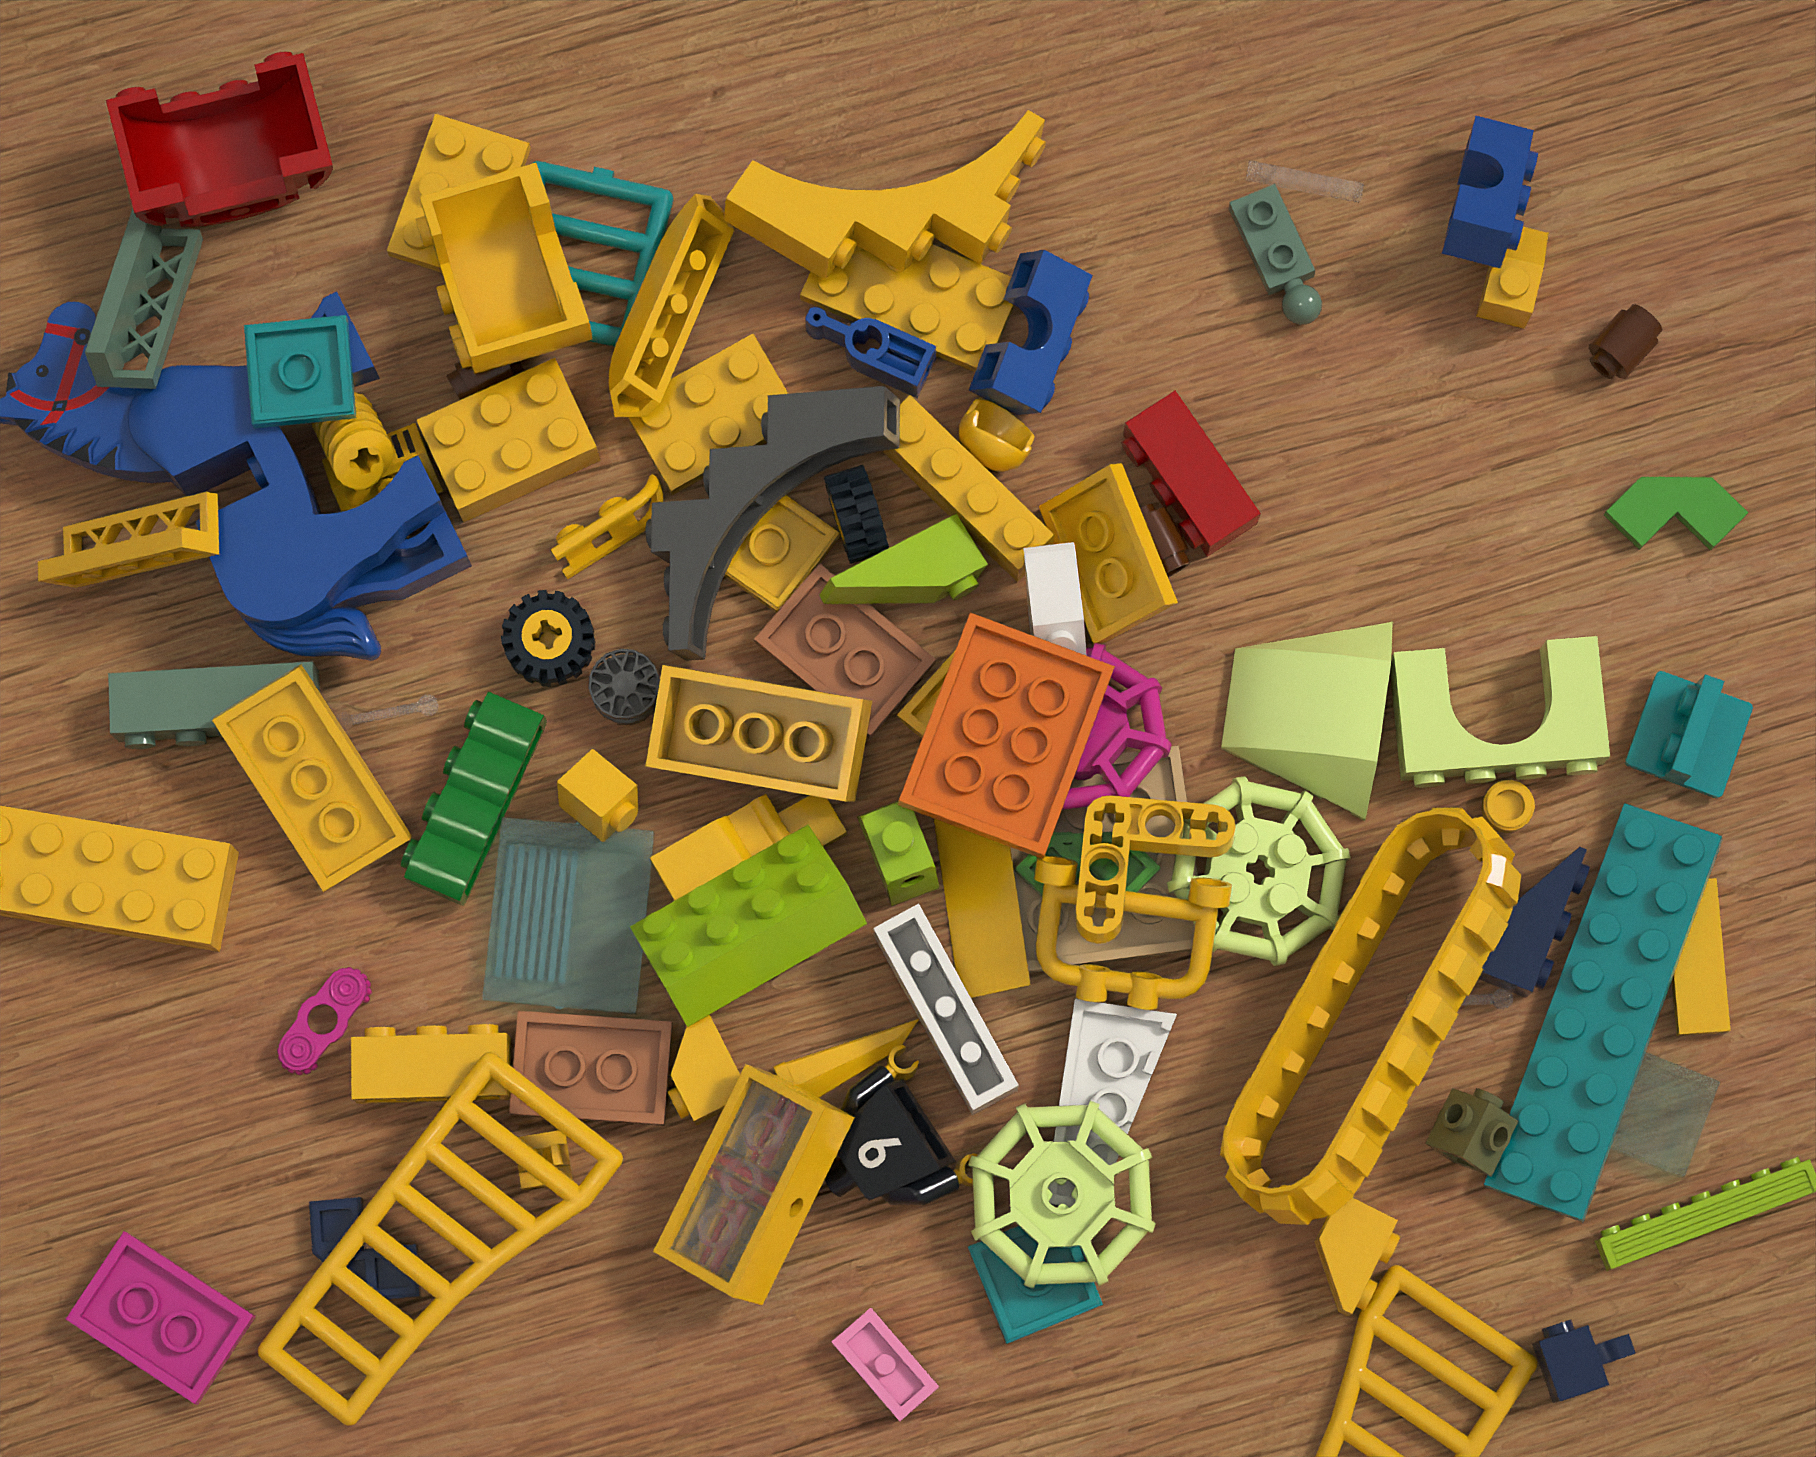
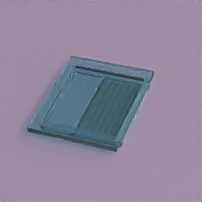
[482,817,655,1014]

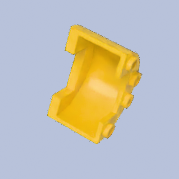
[416,163,592,374]

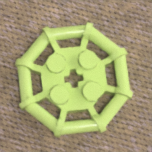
[1167,776,1351,966]
[968,1100,1156,1289]

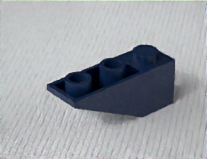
[1478,847,1590,998]

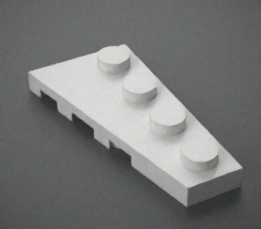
[1048,999,1177,1207]

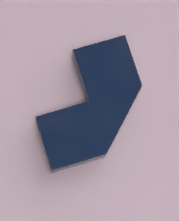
[309,1197,421,1300]

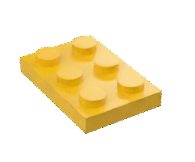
[387,114,531,273]
[627,334,788,495]
[1039,463,1178,644]

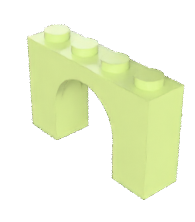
[1390,636,1610,788]

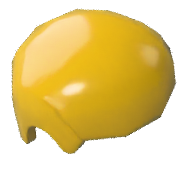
[959,398,1035,472]

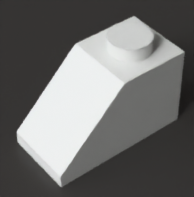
[1023,542,1086,655]

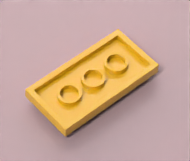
[800,244,1015,372]
[212,664,412,892]

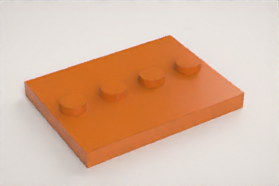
[898,612,1115,859]

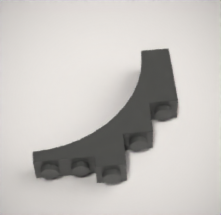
[645,386,900,661]

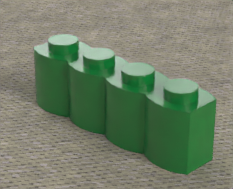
[400,691,547,906]

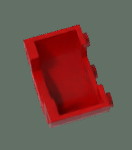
[106,52,333,228]

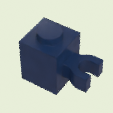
[1532,1319,1636,1403]

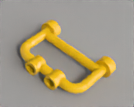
[1034,856,1232,1010]

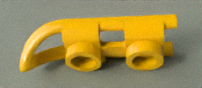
[550,474,663,580]

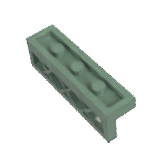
[85,209,203,389]

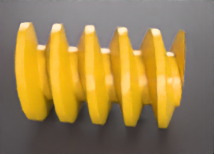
[311,392,394,490]

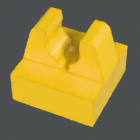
[518,1130,573,1190]

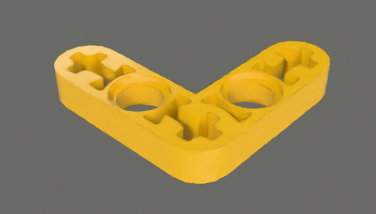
[1076,796,1236,944]

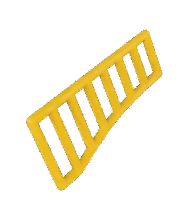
[258,1052,623,1426]
[1315,1265,1538,1457]

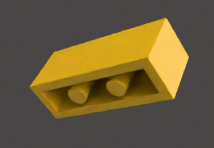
[351,1024,511,1104]

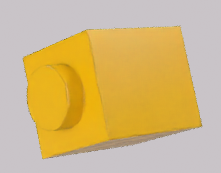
[557,749,639,842]

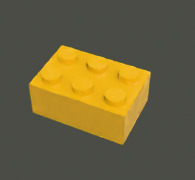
[417,358,601,523]

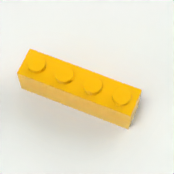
[883,395,1054,582]

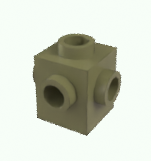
[1425,1088,1518,1177]

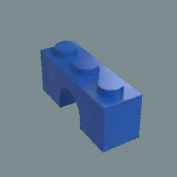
[1442,116,1538,269]
[968,250,1093,415]

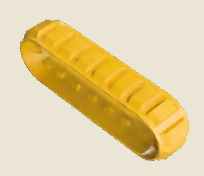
[1220,808,1521,1225]

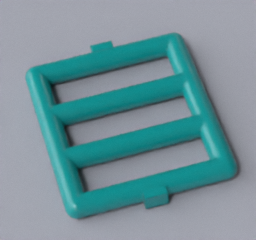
[531,161,674,347]

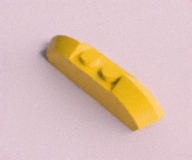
[609,194,734,417]

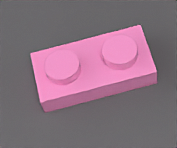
[832,1308,939,1421]

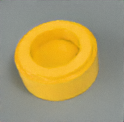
[1482,780,1535,833]

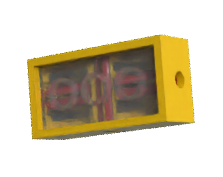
[653,1064,855,1306]

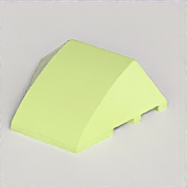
[1221,622,1393,821]

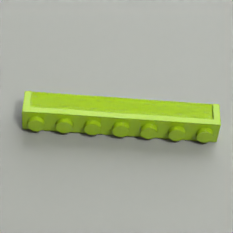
[1595,1157,1816,1271]

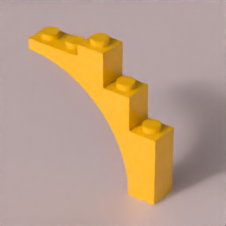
[724,110,1046,280]

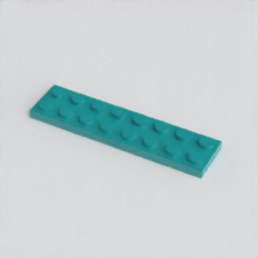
[1484,803,1723,1223]

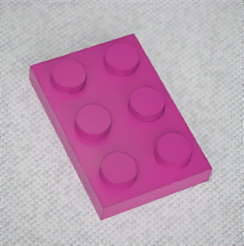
[66,1231,256,1405]

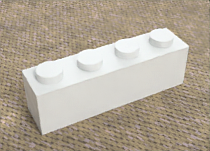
[873,904,1019,1115]

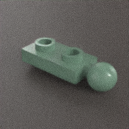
[1229,184,1322,325]

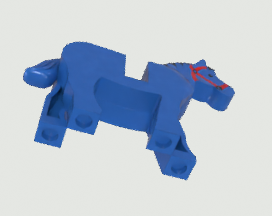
[0,291,472,661]

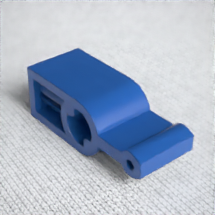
[805,307,936,398]

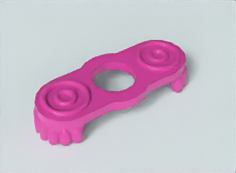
[277,967,372,1076]

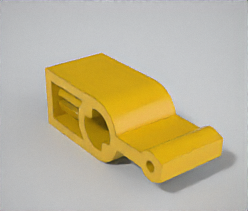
[650,794,790,901]

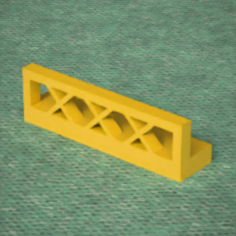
[38,492,219,588]

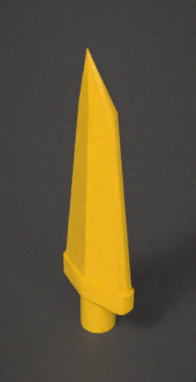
[773,1019,919,1098]

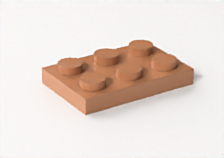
[754,563,936,739]
[509,1011,673,1126]

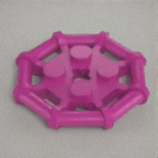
[1062,643,1172,810]

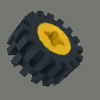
[824,465,889,564]
[501,590,595,687]

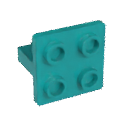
[1625,671,1753,799]

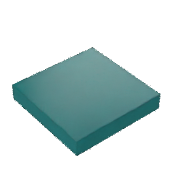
[244,315,356,429]
[968,1226,1103,1344]

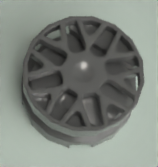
[589,649,660,725]

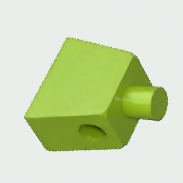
[857,800,939,906]

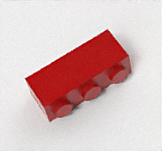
[1121,390,1261,557]

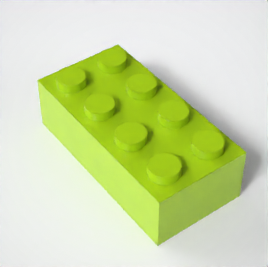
[630,824,867,1027]

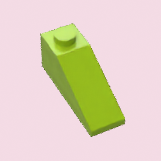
[819,513,988,604]

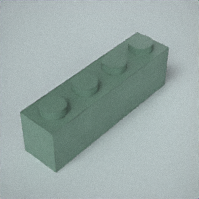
[108,661,320,749]

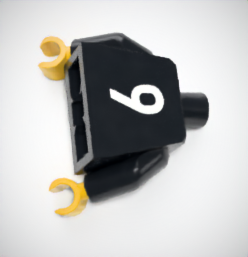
[824,1045,978,1205]

